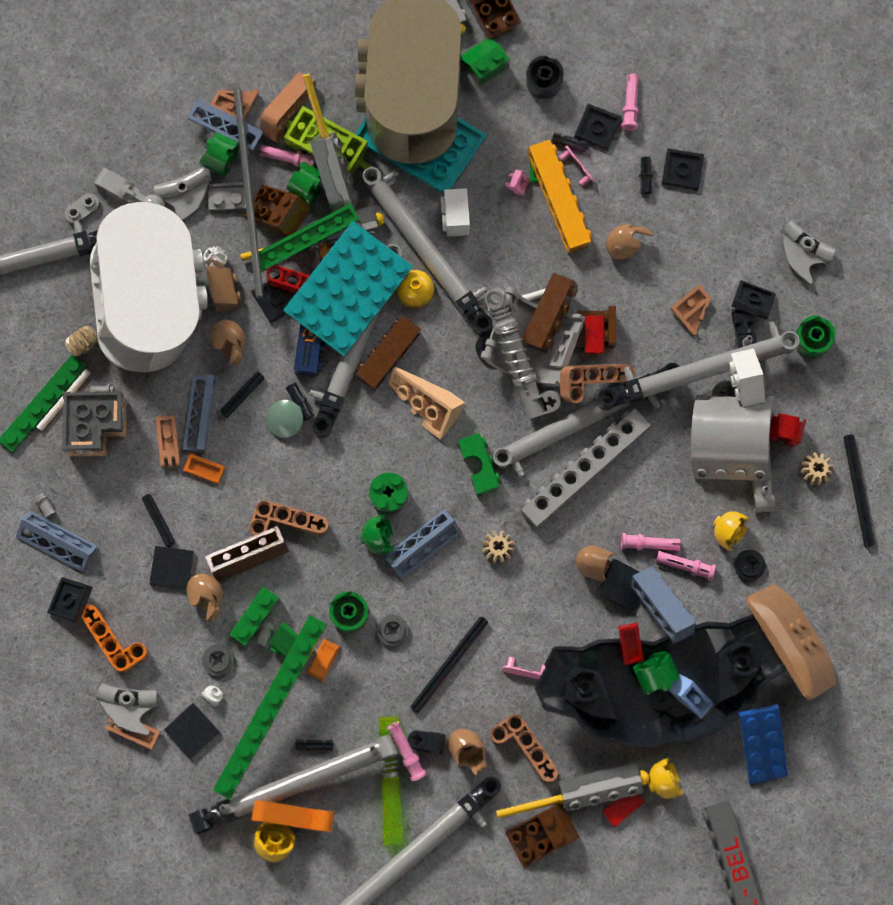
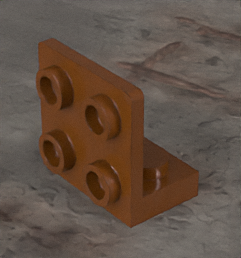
[576,306,617,348]

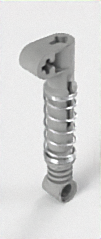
[485,288,563,419]

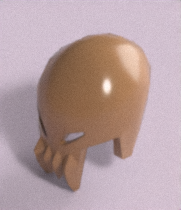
[606,224,654,260]
[210,320,246,368]
[576,545,615,582]
[187,573,223,622]
[449,728,487,775]

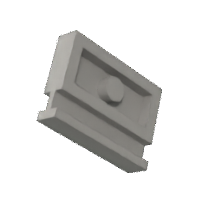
[208,182,246,211]

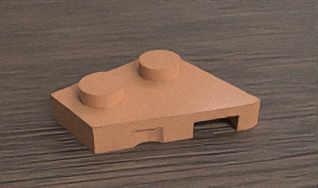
[210,90,259,121]
[669,284,711,336]

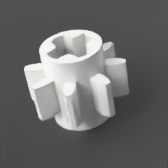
[204,246,227,268]

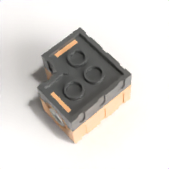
[62,391,127,456]

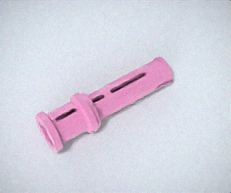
[621,74,639,131]
[260,145,316,167]
[621,533,680,551]
[656,551,716,582]
[387,722,427,781]

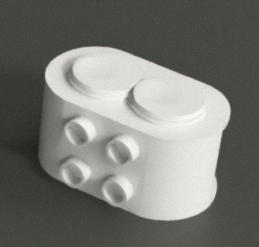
[90,202,207,372]

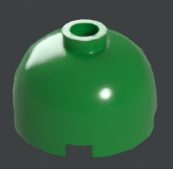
[360,515,394,554]

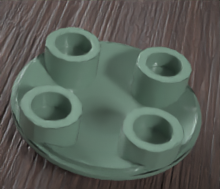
[267,400,303,438]

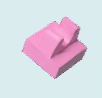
[505,170,530,196]

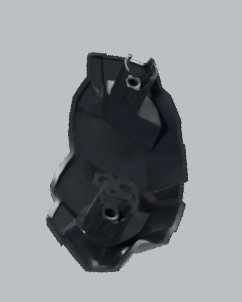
[535,614,787,748]

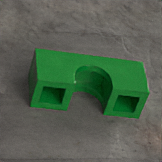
[458,433,501,497]
[229,587,280,648]

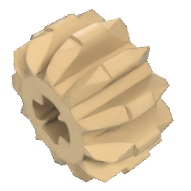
[65,326,98,356]
[800,453,834,486]
[482,531,515,563]

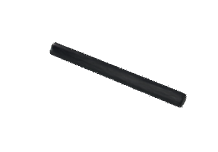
[843,434,875,547]
[410,616,488,713]

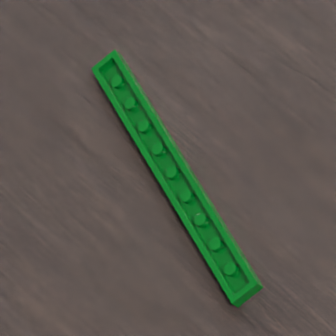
[213,615,328,800]

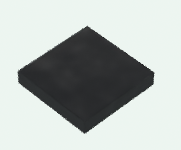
[574,103,622,151]
[661,148,704,191]
[251,275,296,323]
[731,280,776,320]
[149,546,194,589]
[597,559,639,611]
[47,577,93,624]
[164,703,220,759]

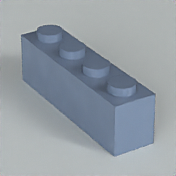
[631,566,696,643]

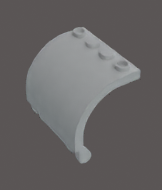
[480,287,586,387]
[691,395,775,481]

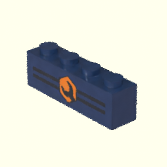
[294,324,325,377]

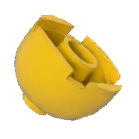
[397,270,434,308]
[713,511,750,551]
[648,758,684,799]
[254,822,295,862]

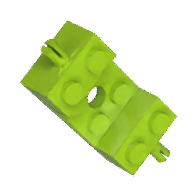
[284,106,372,175]

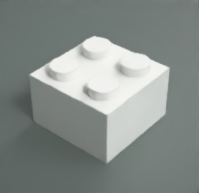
[441,188,470,237]
[729,349,766,407]

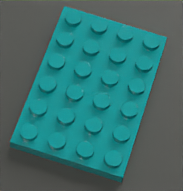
[355,117,487,194]
[283,221,413,357]

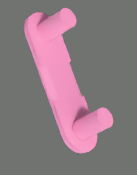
[559,146,595,187]
[502,657,545,680]

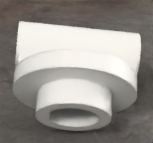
[201,686,223,708]

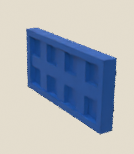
[738,704,788,784]

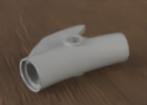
[154,166,212,221]
[780,220,836,284]
[96,684,158,736]

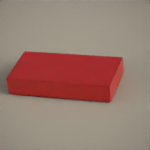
[584,316,604,354]
[618,623,644,665]
[602,794,645,827]

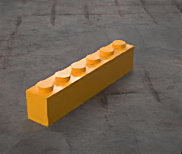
[527,140,592,254]

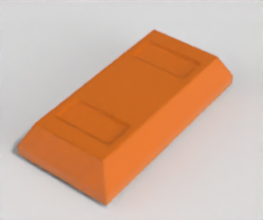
[183,453,226,484]
[306,639,341,682]

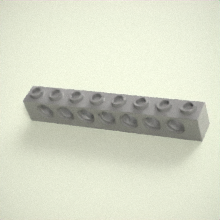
[521,409,651,529]

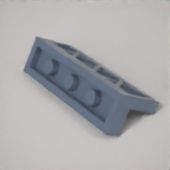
[187,99,265,152]
[183,374,216,453]
[383,510,462,580]
[16,511,98,572]

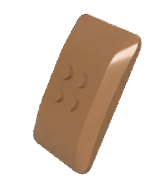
[746,584,836,700]

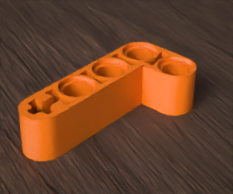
[81,605,148,673]
[251,800,335,832]

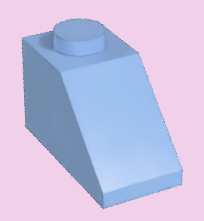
[668,674,714,719]

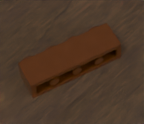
[522,272,578,354]
[356,316,421,392]
[206,526,289,581]

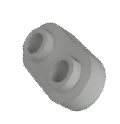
[65,194,100,224]

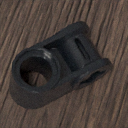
[407,730,446,754]

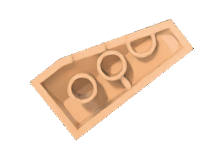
[388,367,465,439]

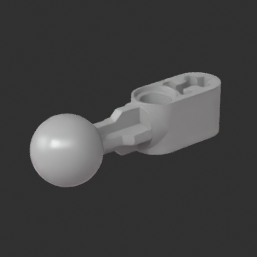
[94,168,165,207]

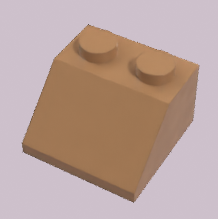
[206,267,242,313]

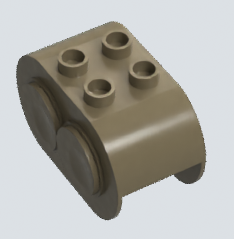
[355,0,461,164]

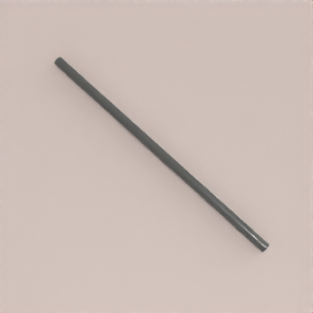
[233,88,264,299]

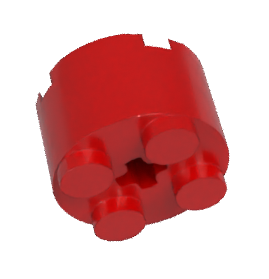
[770,412,807,447]

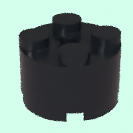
[526,55,564,99]

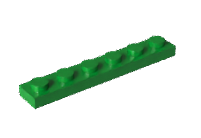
[250,203,360,273]
[0,354,88,453]

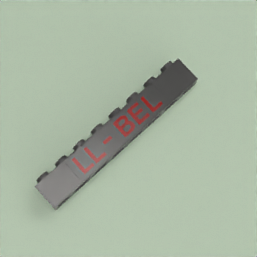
[702,800,762,905]

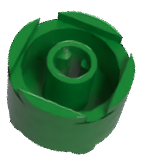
[199,132,240,177]
[286,162,323,205]
[795,315,836,358]
[369,473,408,514]
[329,591,369,633]
[633,652,680,695]

